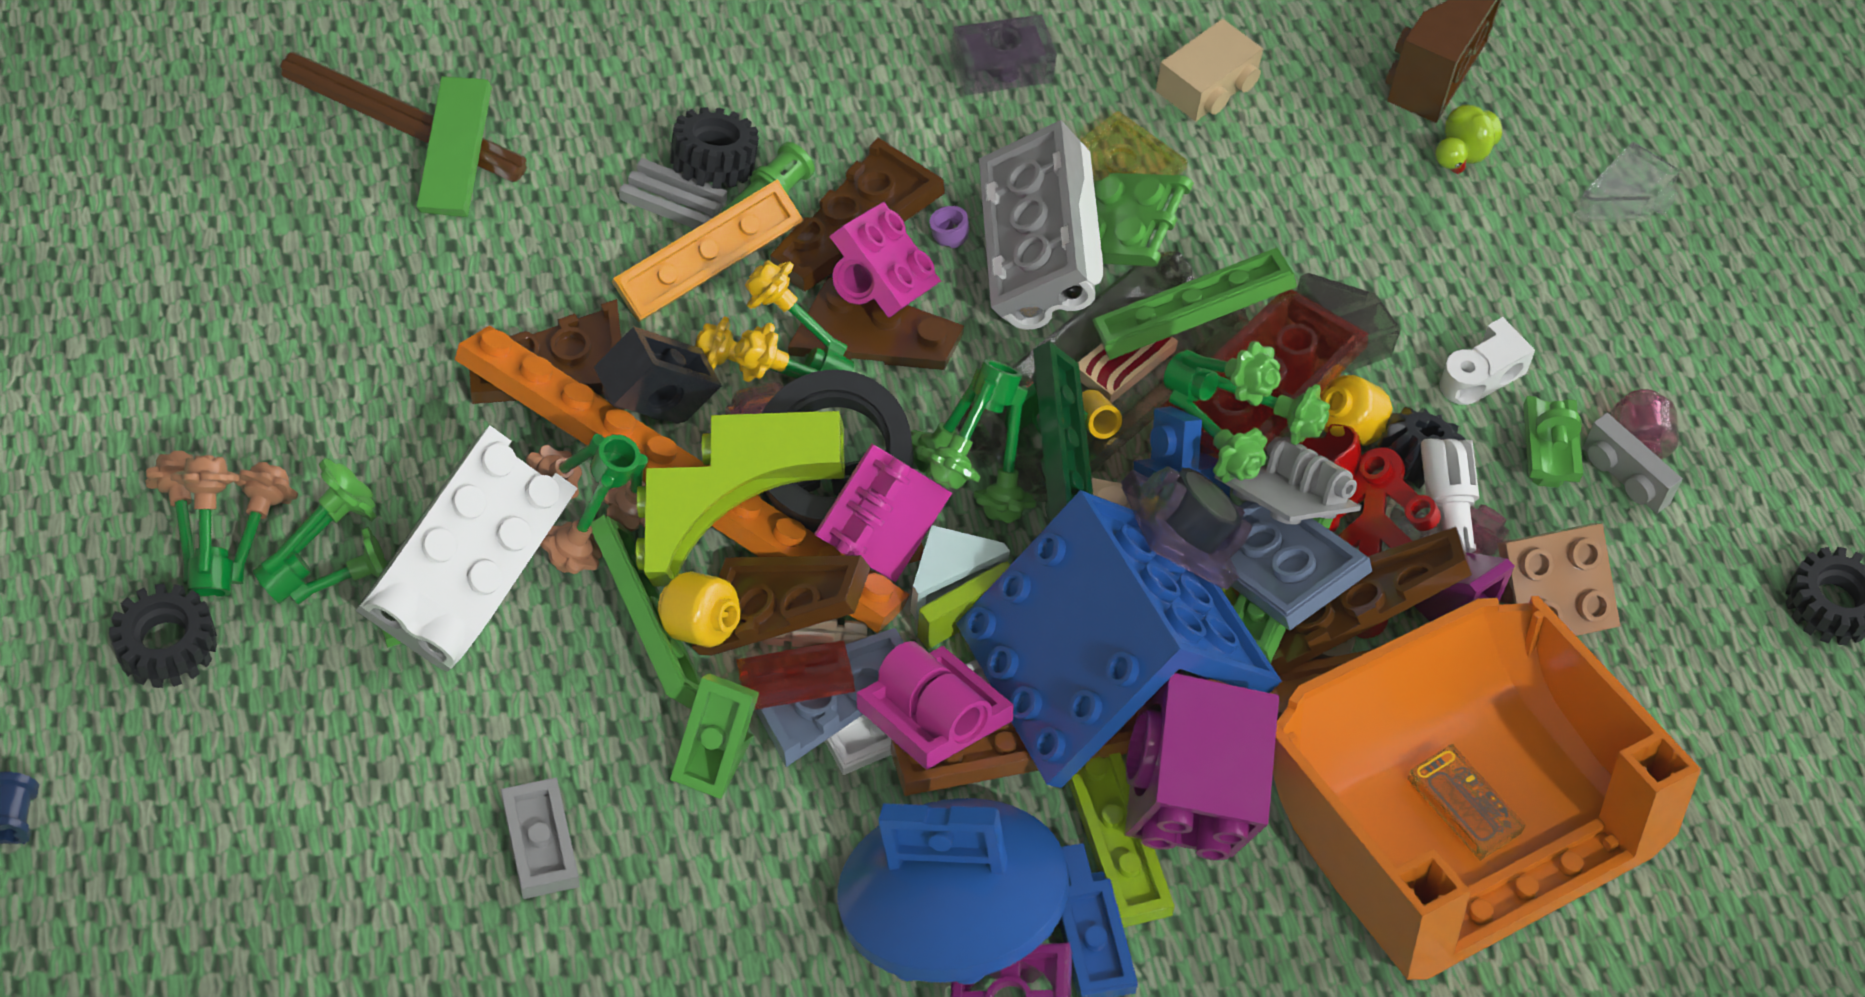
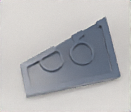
[744,628,904,767]

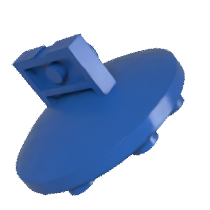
[837,798,1069,984]

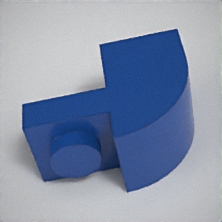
[1134,406,1230,499]

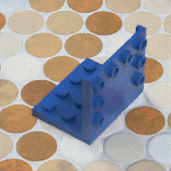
[956,490,1282,788]

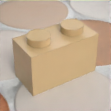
[1156,19,1263,122]

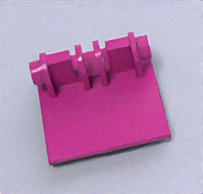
[814,443,952,582]

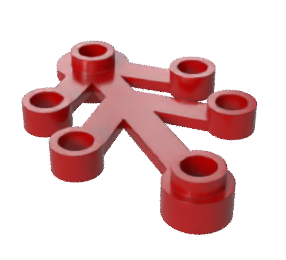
[1329,448,1441,639]

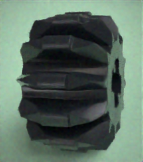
[1377,407,1466,489]

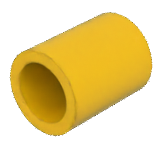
[1082,390,1122,439]

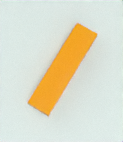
[611,179,804,322]

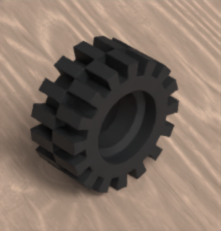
[670,107,759,189]
[1785,547,1865,645]
[109,584,217,688]

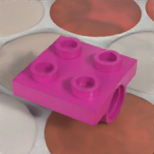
[829,202,941,318]
[857,641,1013,770]

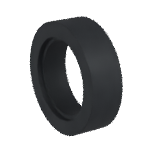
[761,370,914,531]

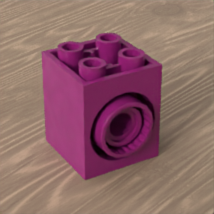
[1125,673,1279,860]

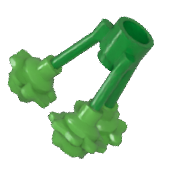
[1163,341,1330,483]
[911,359,1036,524]

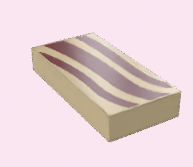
[1078,336,1178,403]

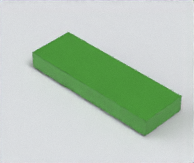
[417,76,492,217]

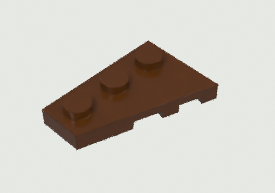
[469,299,621,404]
[692,555,871,656]

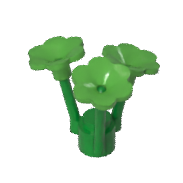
[253,458,388,605]

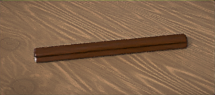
[280,52,527,182]

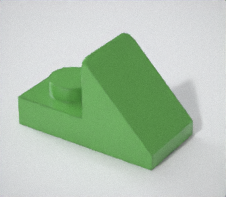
[670,673,759,799]

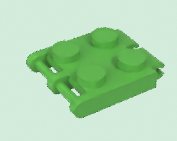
[1094,173,1194,267]

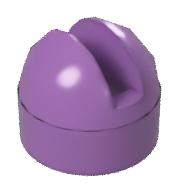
[929,206,970,248]

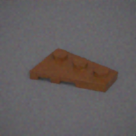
[788,276,964,370]

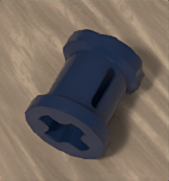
[0,772,39,844]

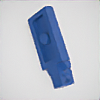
[1059,843,1138,997]

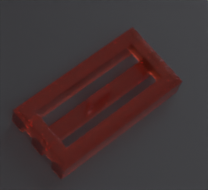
[736,640,855,710]

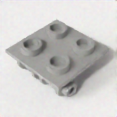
[1214,437,1361,524]

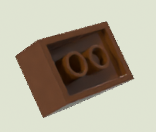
[1385,0,1502,123]

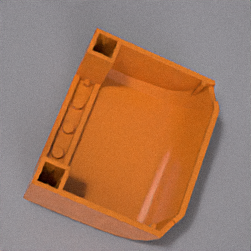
[1273,596,1701,980]

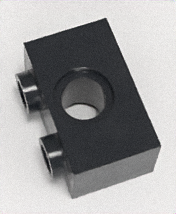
[594,326,722,424]

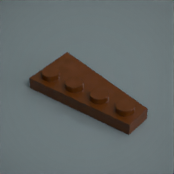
[770,137,945,292]
[1271,526,1472,676]

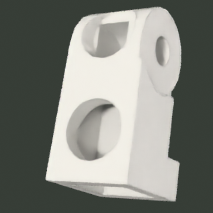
[1440,317,1535,405]

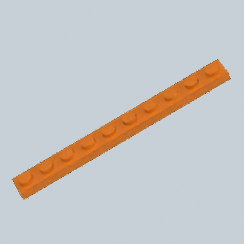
[454,325,910,633]

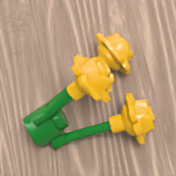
[694,260,854,382]

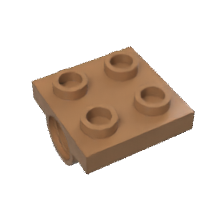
[1497,523,1620,636]

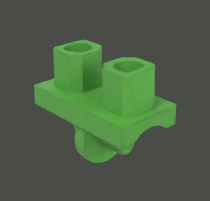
[1523,396,1583,488]

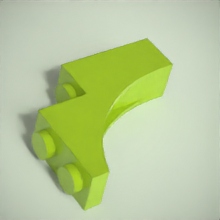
[636,411,845,587]

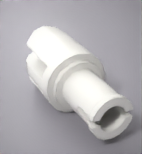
[1421,439,1479,553]

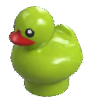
[1435,105,1502,174]

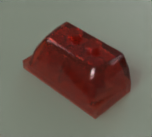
[1161,289,1369,459]

